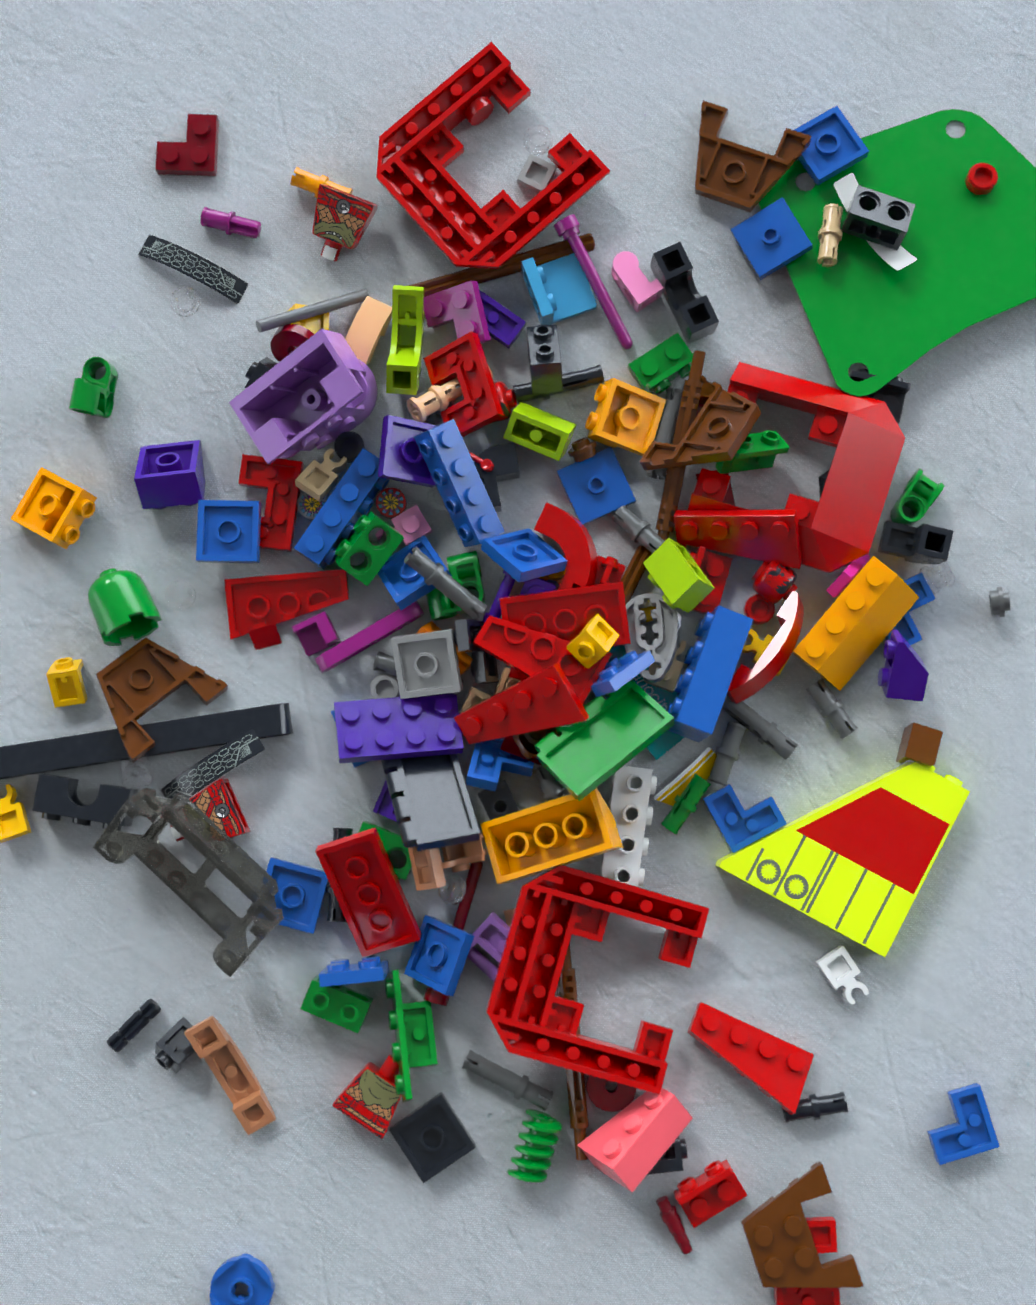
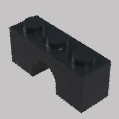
[650,242,719,344]
[32,774,139,831]

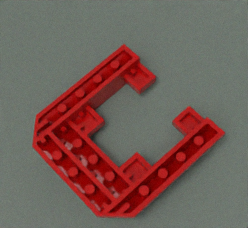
[376,42,610,269]
[688,362,906,573]
[486,865,710,1095]

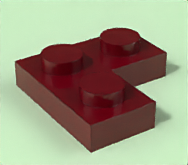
[155,114,219,176]

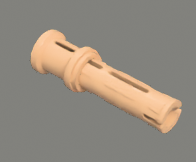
[407,366,493,422]

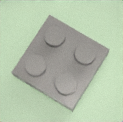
[391,629,463,699]

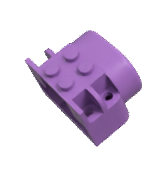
[229,329,378,464]

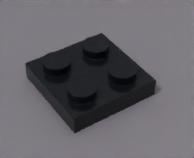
[389,1092,476,1183]

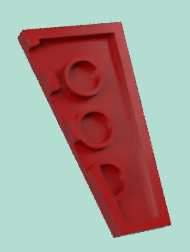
[673,509,802,569]
[224,569,350,640]
[473,615,613,705]
[454,662,589,744]
[687,1002,814,1115]

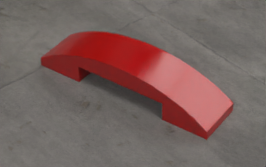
[727,591,804,704]

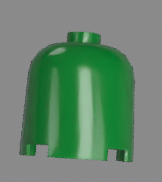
[88,568,162,646]

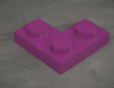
[424,280,491,343]

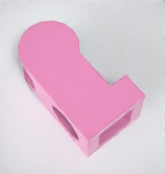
[611,251,663,312]

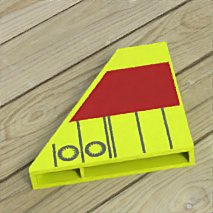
[715,762,970,957]

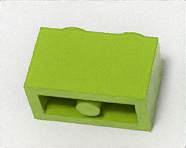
[503,402,577,461]
[643,538,714,613]

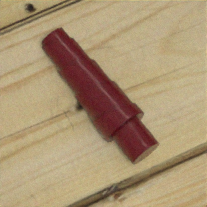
[656,1196,692,1254]

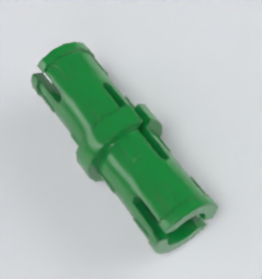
[660,773,711,835]

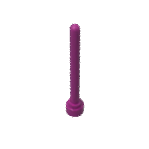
[554,214,633,349]

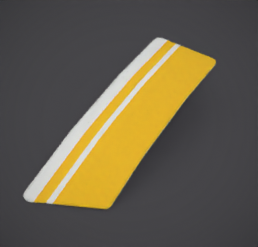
[654,747,717,806]

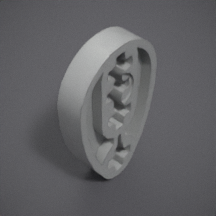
[624,593,679,683]

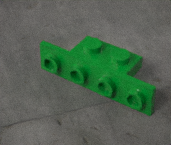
[385,969,438,1102]

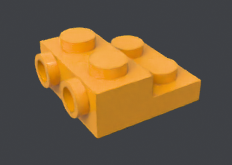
[585,378,666,457]
[11,467,97,550]

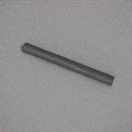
[256,289,369,333]

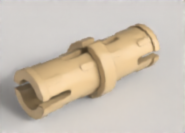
[817,204,843,267]

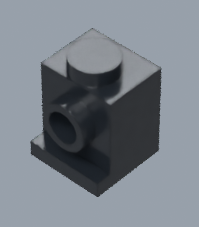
[477,780,520,820]

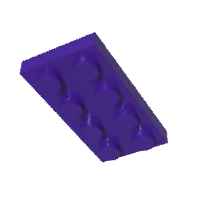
[334,693,464,764]

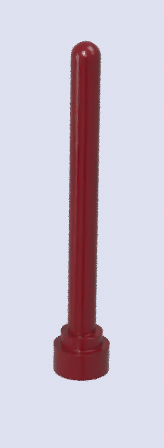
[423,861,483,1006]

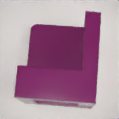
[291,611,341,656]

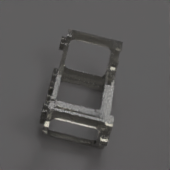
[93,788,284,977]

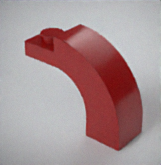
[534,502,598,590]

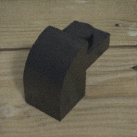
[474,442,520,512]
[878,521,954,565]

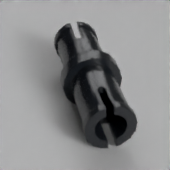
[782,1092,848,1123]

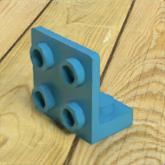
[522,254,597,325]

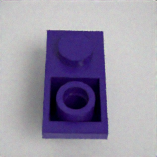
[878,630,929,701]

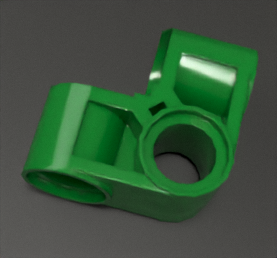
[69,357,118,418]
[426,550,485,621]

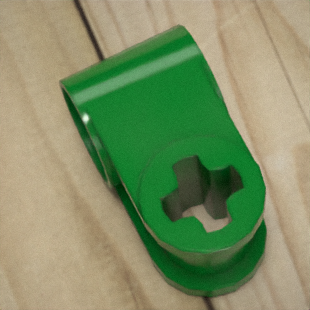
[890,468,945,526]

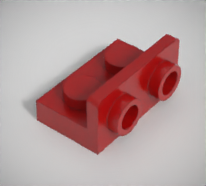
[690,546,733,615]
[673,1159,748,1228]

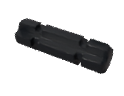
[107,999,161,1052]

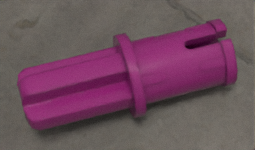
[200,207,261,239]

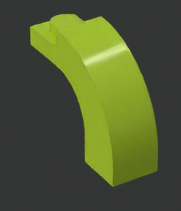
[386,285,424,395]

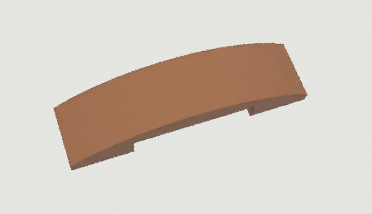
[184,1015,276,1135]

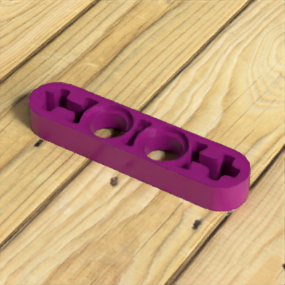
[315,601,425,673]

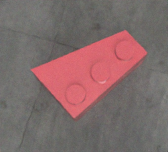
[577,1088,693,1193]

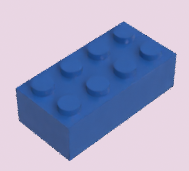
[666,605,753,743]

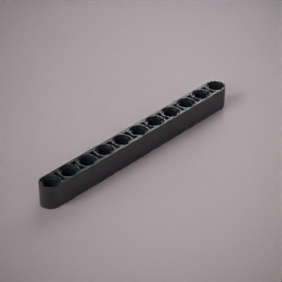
[0,703,293,780]

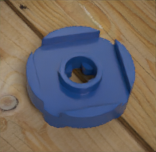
[209,1253,275,1305]

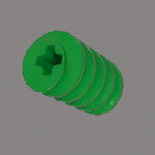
[507,1109,562,1183]

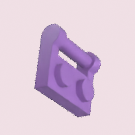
[467,912,510,982]

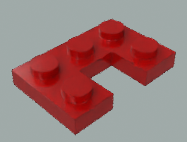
[423,331,504,438]
[238,454,304,552]
[774,1216,840,1305]

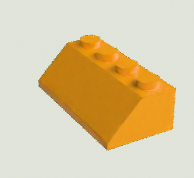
[792,556,919,691]
[480,788,623,884]

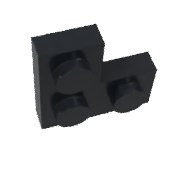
[454,619,499,684]

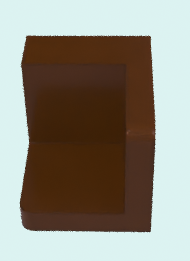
[896,722,943,767]

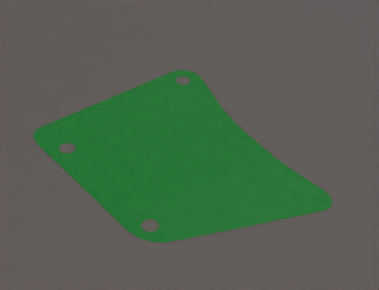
[759,109,1036,396]

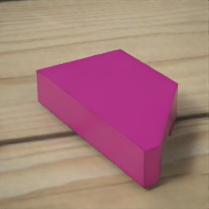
[826,554,871,597]

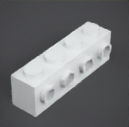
[599,766,657,887]

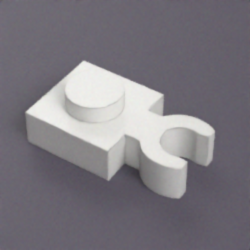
[816,945,869,1005]

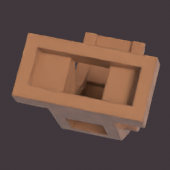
[408,833,487,891]

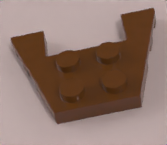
[695,100,811,213]
[639,375,761,470]
[96,637,228,763]
[741,1161,864,1288]

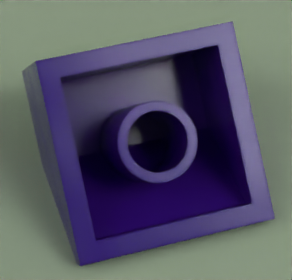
[134,440,206,509]

